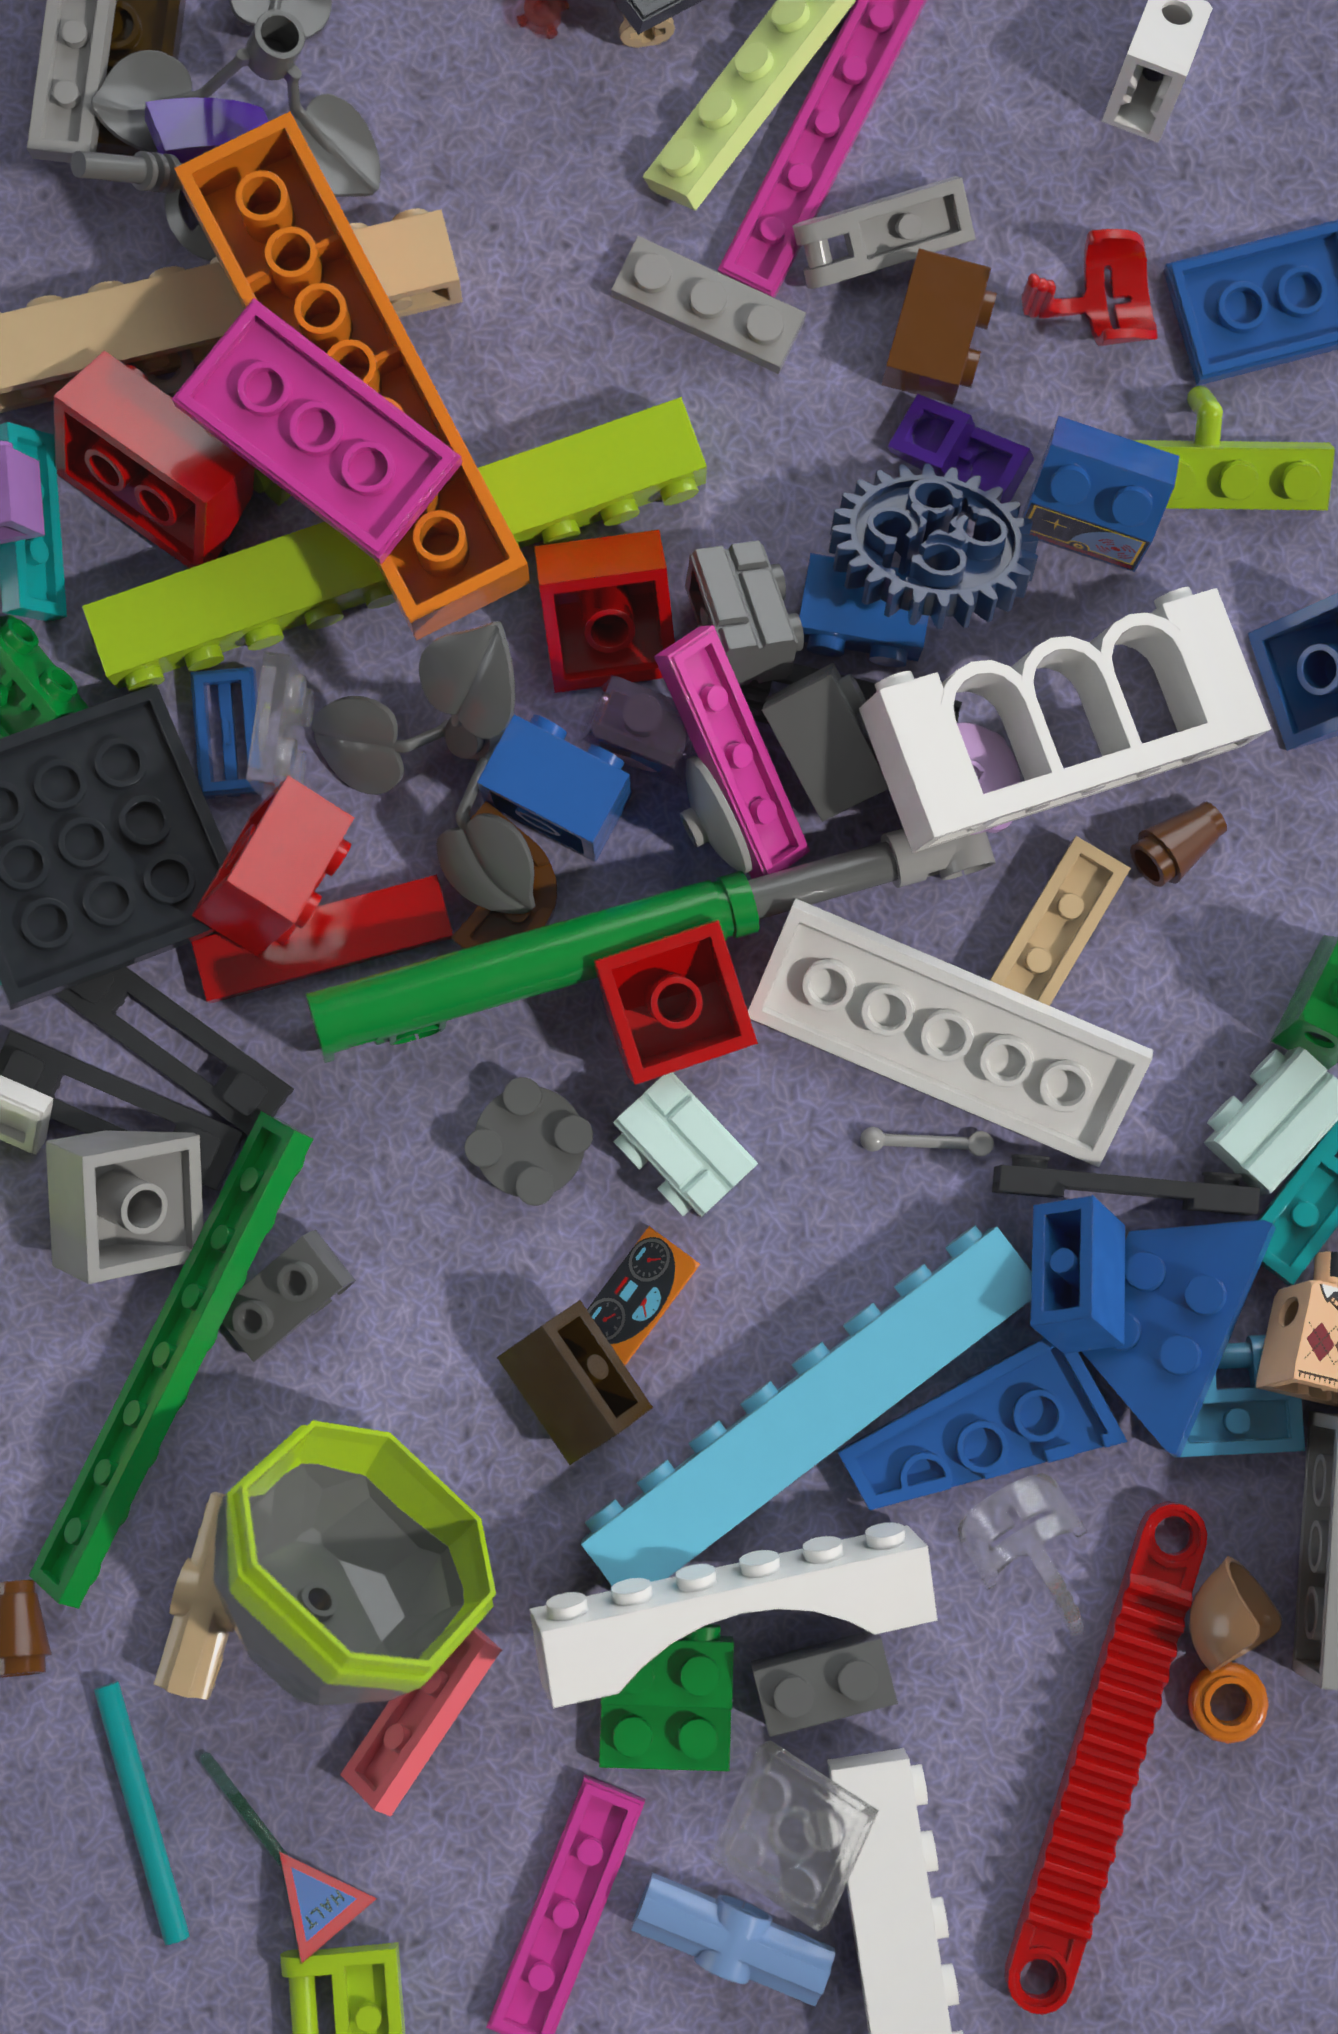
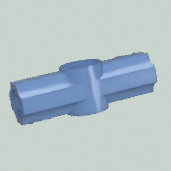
[631,1872,836,2006]

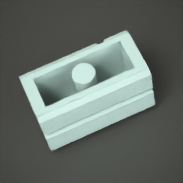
[1204,1046,1338,1195]
[613,1072,758,1217]

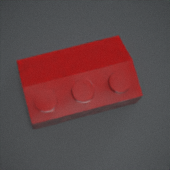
[54,350,255,568]

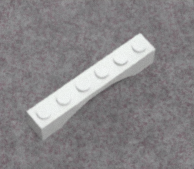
[530,1523,937,1708]

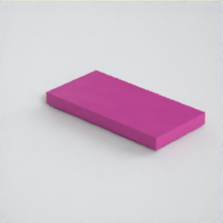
[171,298,462,564]

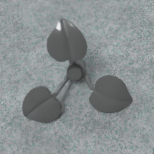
[91,0,381,197]
[312,621,536,914]

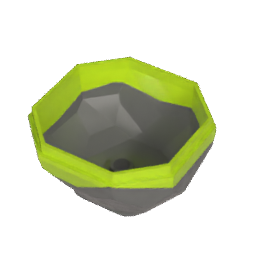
[213,1421,496,1705]

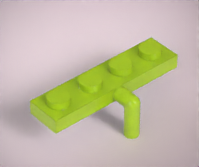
[1133,385,1335,510]

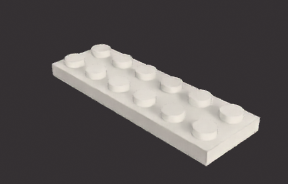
[748,899,1153,1167]

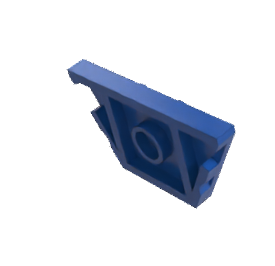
[1082,1220,1276,1458]

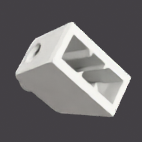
[1102,0,1212,143]

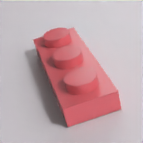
[340,1627,502,1817]

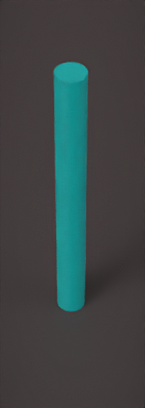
[93,1681,190,1945]

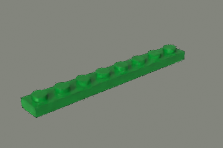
[28,1111,313,1609]

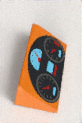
[587,1226,700,1365]

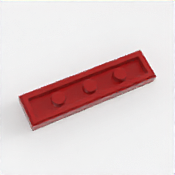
[191,874,454,1004]

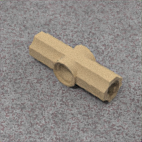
[154,1492,235,1700]

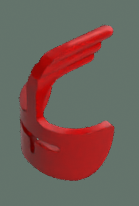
[1021,229,1158,346]

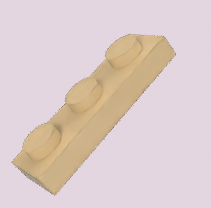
[989,836,1131,1006]

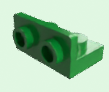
[0,615,89,738]

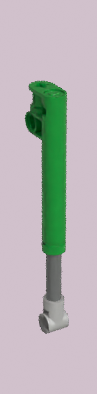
[306,828,996,1063]

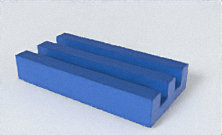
[190,667,265,799]

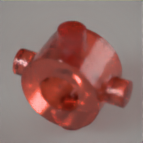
[517,0,569,39]

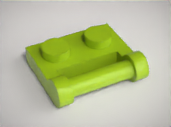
[280,1942,405,2034]

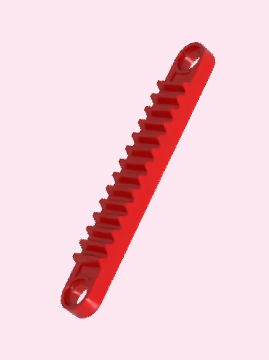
[1004,1501,1208,2015]

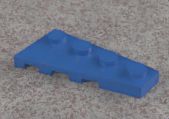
[837,1337,1128,1510]

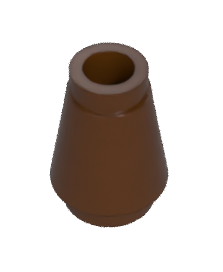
[1130,801,1227,887]
[0,1580,52,1678]

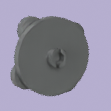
[464,1077,593,1206]

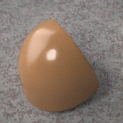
[1189,1556,1282,1672]

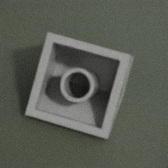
[46,1130,203,1284]

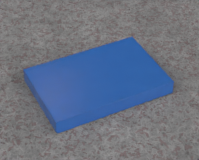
[1163,220,1338,386]

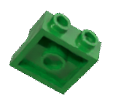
[599,1624,734,1772]

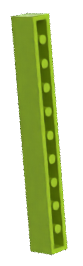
[82,397,707,692]

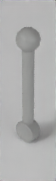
[860,1127,994,1157]

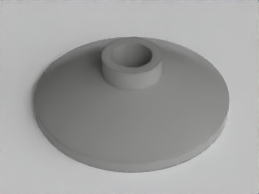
[680,756,752,874]

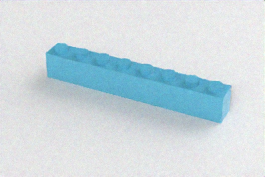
[581,1225,1032,1586]

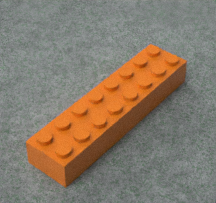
[174,111,530,641]

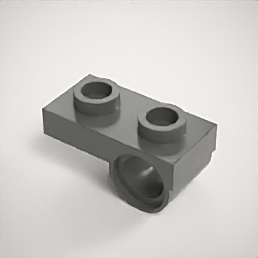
[222,1230,356,1362]

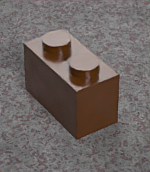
[882,248,997,404]

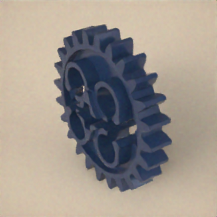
[829,464,1039,629]

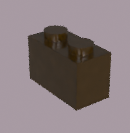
[496,1300,653,1465]

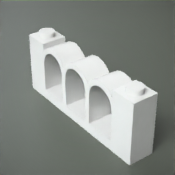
[859,587,1271,853]

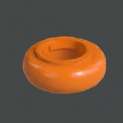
[1187,1662,1269,1744]

